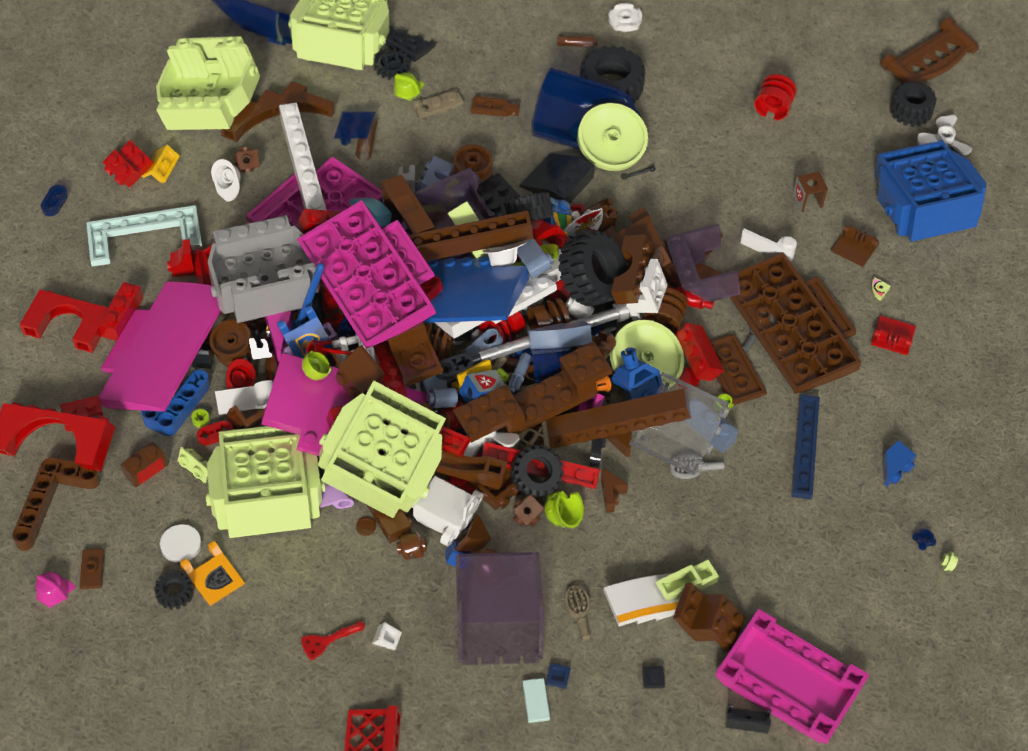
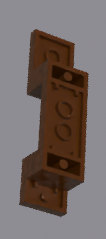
[387,321,443,387]
[453,341,612,443]

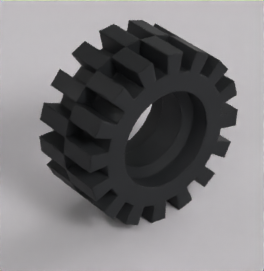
[154,570,194,610]

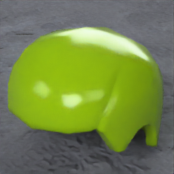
[302,351,332,381]

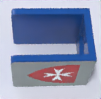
[459,370,505,403]

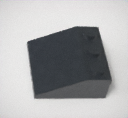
[520,153,595,204]

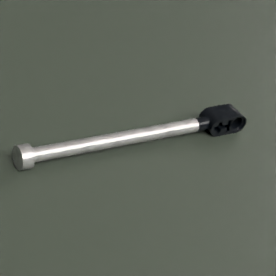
[436,303,629,380]

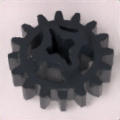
[374,48,410,80]

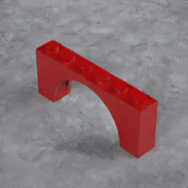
[0,402,116,472]

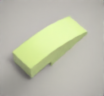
[656,560,719,600]

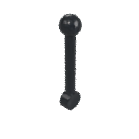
[621,165,656,180]

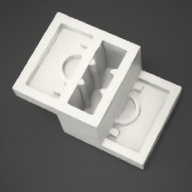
[626,259,667,321]

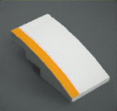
[604,573,680,626]

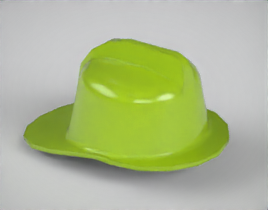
[394,72,425,101]

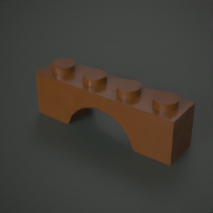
[611,234,652,305]

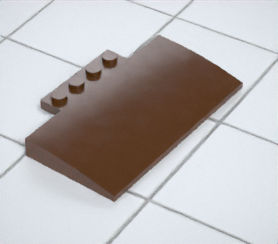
[719,253,861,394]

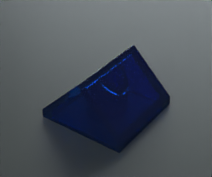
[530,347,571,382]

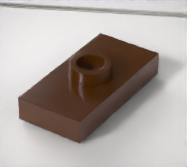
[80,549,104,589]

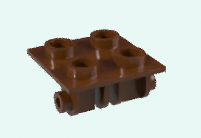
[831,225,880,267]

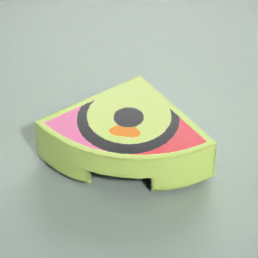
[871,277,891,301]

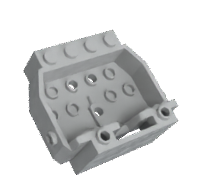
[208,215,320,323]

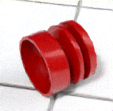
[754,74,797,120]
[476,311,526,345]

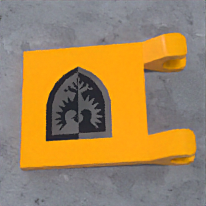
[180,541,245,606]

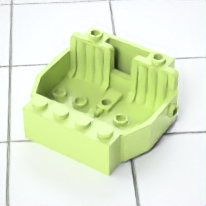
[289,0,389,70]
[156,36,260,130]
[318,381,446,518]
[206,426,325,538]

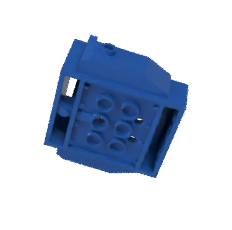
[875,140,987,242]

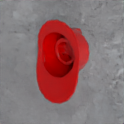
[225,359,256,390]

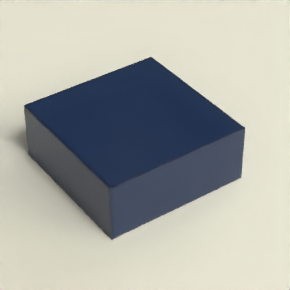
[546,663,571,689]

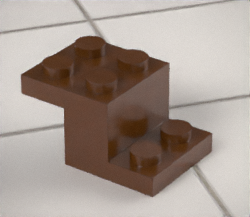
[673,583,745,652]

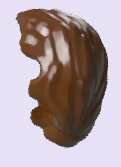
[582,331,616,359]

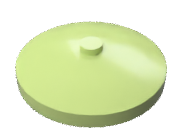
[577,103,648,171]
[610,320,684,390]

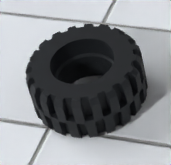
[579,45,645,107]
[558,231,626,306]

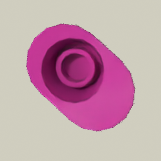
[35,572,76,608]

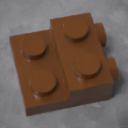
[468,468,522,510]

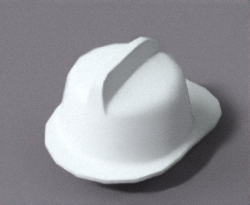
[211,159,241,202]
[482,241,527,267]

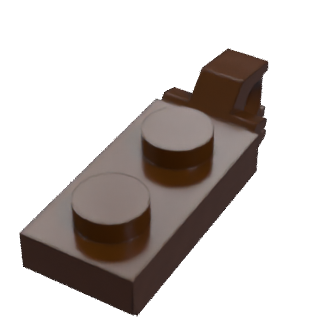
[471,96,520,117]

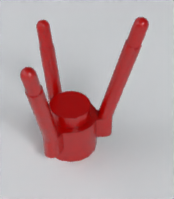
[306,340,352,356]

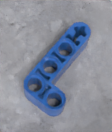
[141,369,210,436]

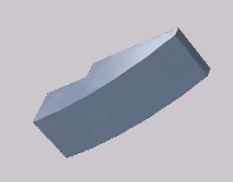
[528,321,592,349]

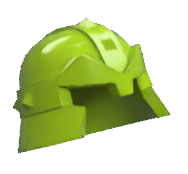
[544,491,584,528]

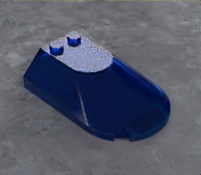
[211,0,292,46]
[531,68,641,150]

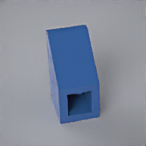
[882,441,917,487]

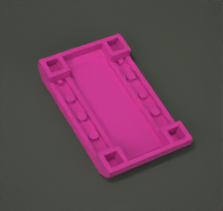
[715,609,870,744]

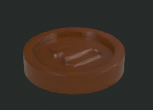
[356,517,376,536]

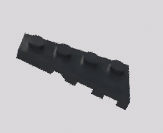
[385,25,436,62]

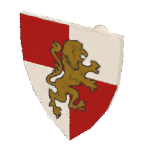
[563,208,603,237]

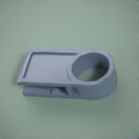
[464,329,503,355]

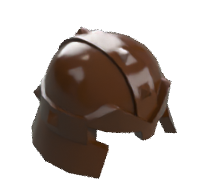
[581,198,618,231]

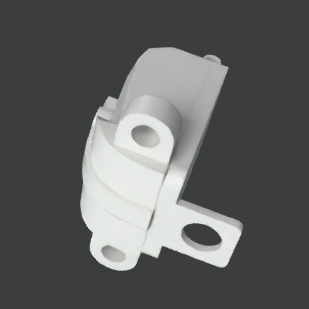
[412,476,484,547]

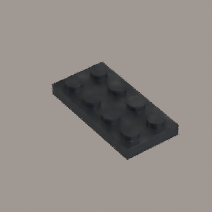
[468,173,521,218]

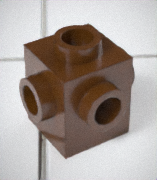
[233,146,260,173]
[513,495,544,527]

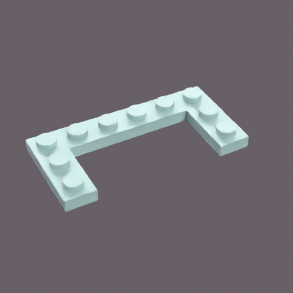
[86,205,203,266]

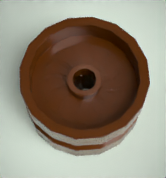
[453,144,492,189]
[210,319,253,367]

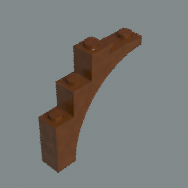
[221,81,335,142]

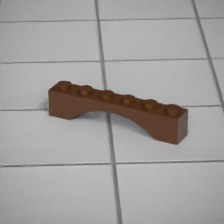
[384,431,507,490]

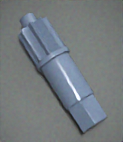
[508,353,532,394]

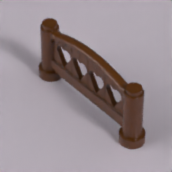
[880,17,980,84]

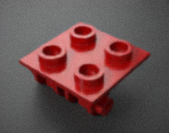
[871,315,916,356]

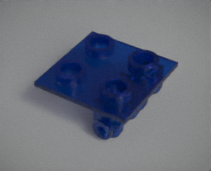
[334,112,376,146]

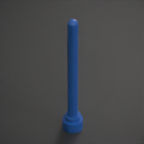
[290,263,325,331]

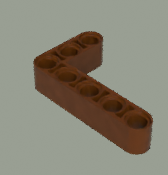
[12,458,100,551]

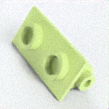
[178,447,208,483]

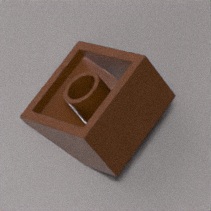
[335,345,385,400]

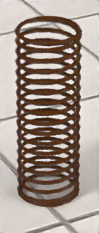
[355,116,377,160]

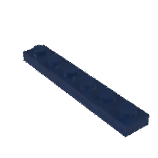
[792,394,820,500]

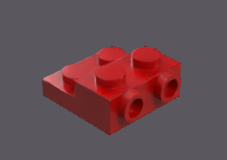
[102,140,154,188]

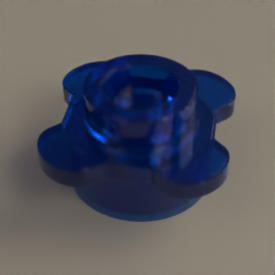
[912,529,937,550]

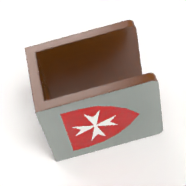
[793,172,828,212]

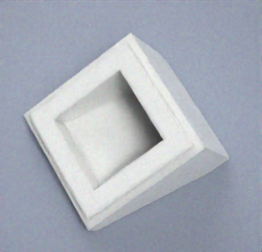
[372,622,402,650]

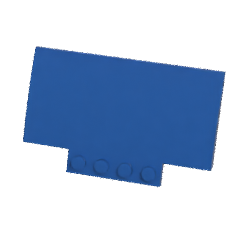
[423,256,529,323]

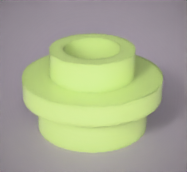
[940,551,958,571]

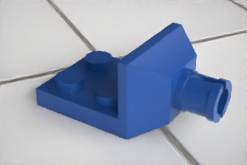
[611,348,665,400]

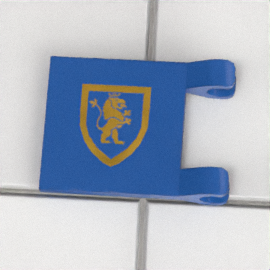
[277,305,335,358]

